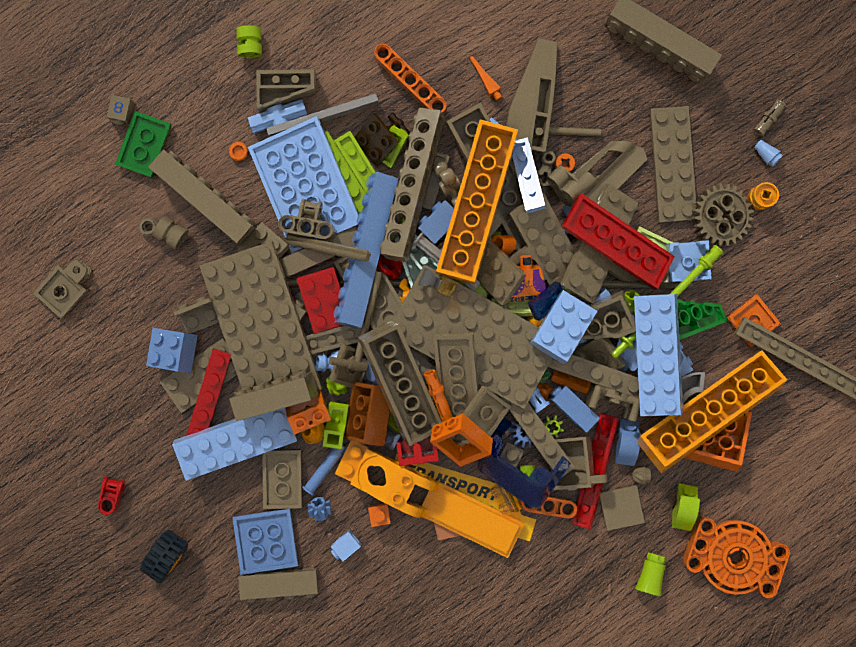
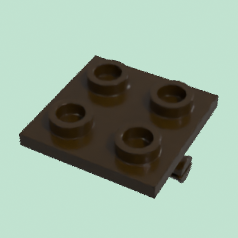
[354,112,410,167]

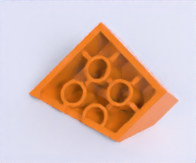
[684,412,752,472]

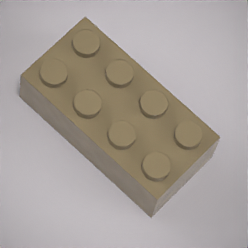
[229,370,319,421]

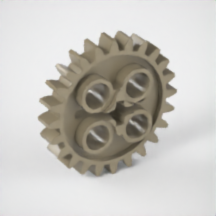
[692,184,754,246]

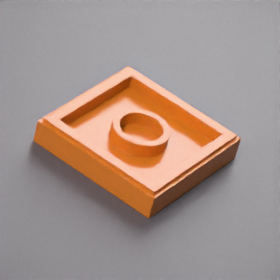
[727,294,781,348]

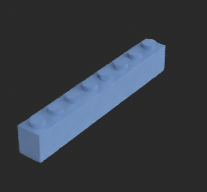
[334,172,399,329]

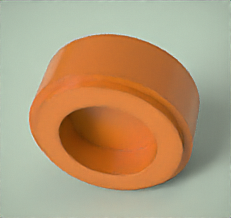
[229,142,249,162]

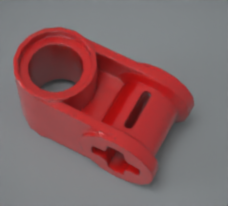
[98,476,125,515]

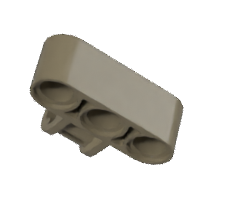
[278,199,336,241]

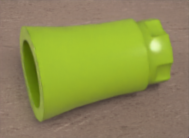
[635,552,666,596]

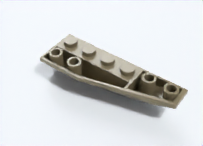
[506,38,557,155]

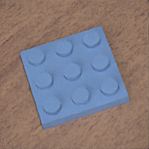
[232,509,299,575]

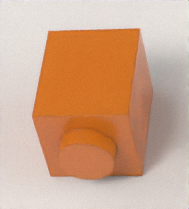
[368,503,391,527]

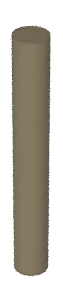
[548,127,601,137]

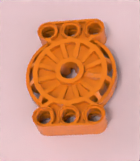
[683,516,790,598]

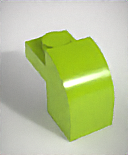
[323,402,349,449]
[672,483,700,531]

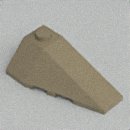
[580,290,636,341]

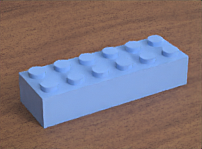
[634,294,683,416]
[172,408,297,481]

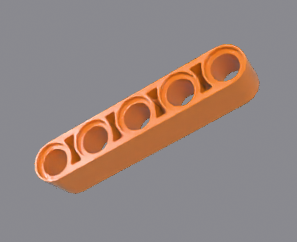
[374,44,447,115]

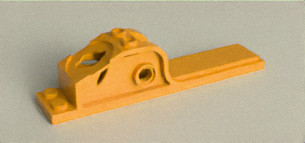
[335,441,525,558]

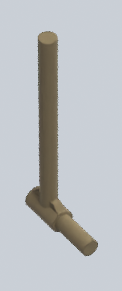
[329,271,382,372]

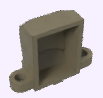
[540,436,608,491]

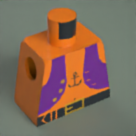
[510,255,547,302]

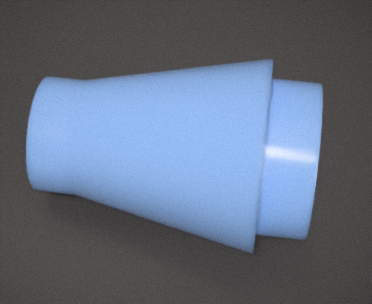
[754,139,783,167]

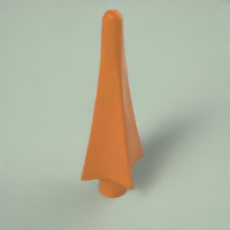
[470,56,503,101]

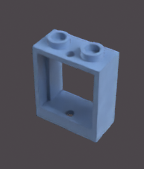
[549,385,600,433]

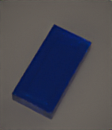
[528,281,563,321]

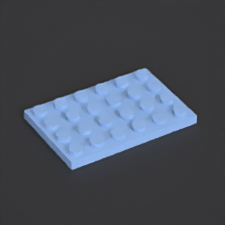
[248,116,359,253]

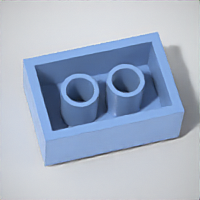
[530,290,597,364]

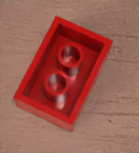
[297,266,342,334]

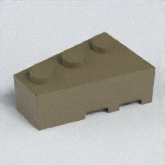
[256,69,316,113]

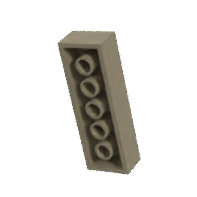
[605,0,722,83]
[148,149,256,246]
[357,320,442,446]

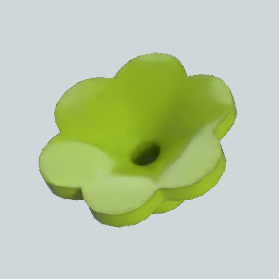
[326,376,348,395]

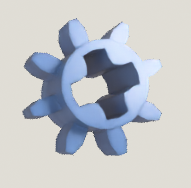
[308,497,332,521]

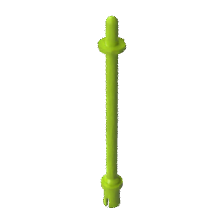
[612,245,723,358]

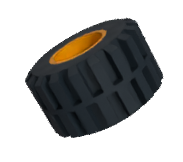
[140,529,188,584]

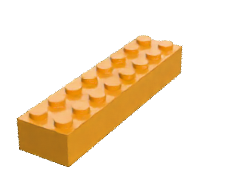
[436,119,518,285]
[637,350,787,474]

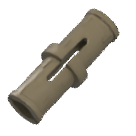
[753,100,787,137]

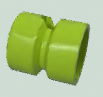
[236,25,262,58]

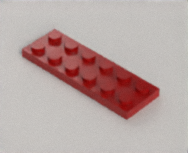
[561,194,675,290]

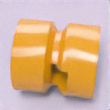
[747,182,779,210]

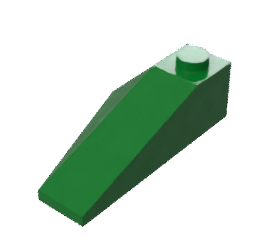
[677,299,728,340]

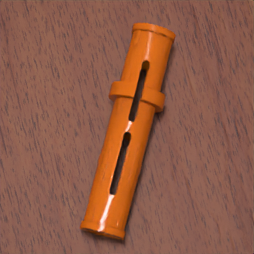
[423,369,453,422]

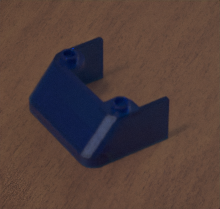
[478,417,571,508]

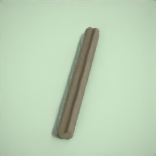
[285,234,371,262]

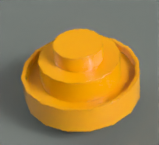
[301,421,325,444]

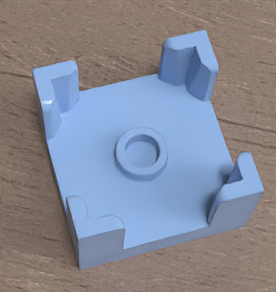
[666,240,711,282]

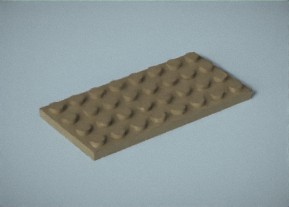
[199,241,323,390]
[393,264,552,409]

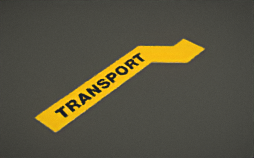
[395,454,536,541]

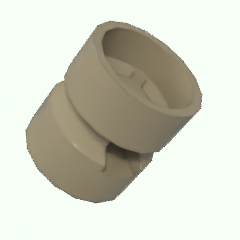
[152,215,189,250]

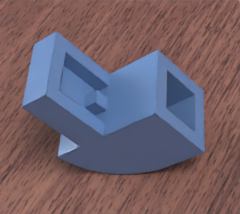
[615,419,641,466]

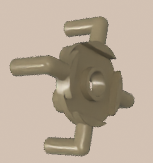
[584,384,640,422]

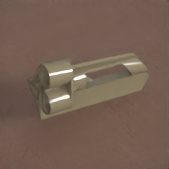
[547,141,647,207]

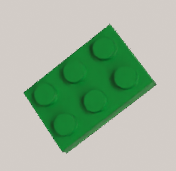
[115,111,172,178]

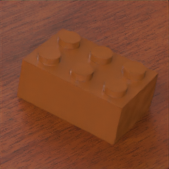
[344,381,390,446]

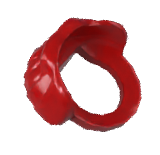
[377,252,403,280]

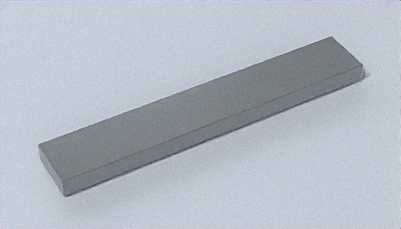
[266,94,379,137]

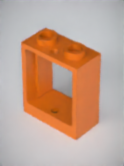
[285,389,331,435]
[430,413,493,467]

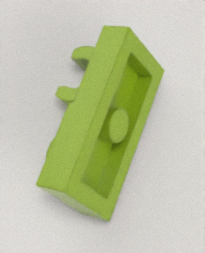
[382,125,409,168]

